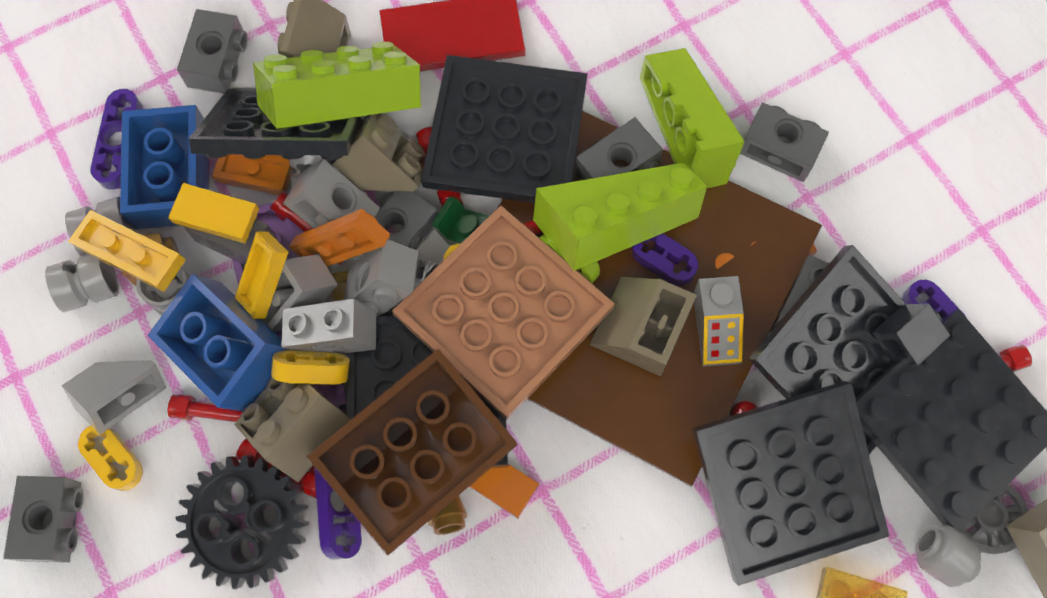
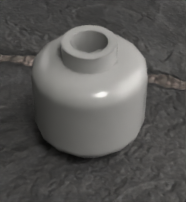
[915,524,981,587]

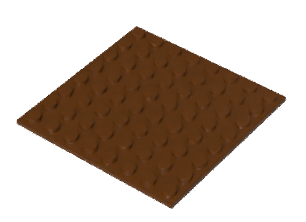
[497,111,822,487]

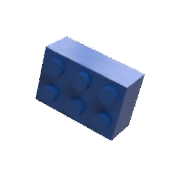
[120,105,209,230]
[147,273,289,411]

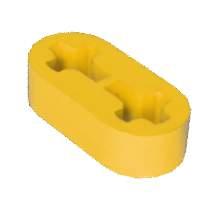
[271,350,350,385]
[78,426,143,491]

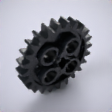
[175,455,309,590]

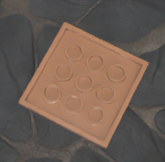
[392,206,615,420]

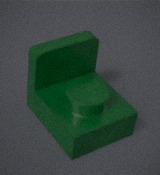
[432,197,489,246]

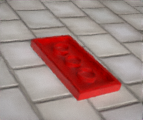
[379,0,525,72]

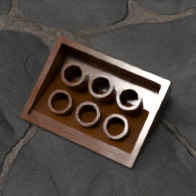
[306,348,518,556]

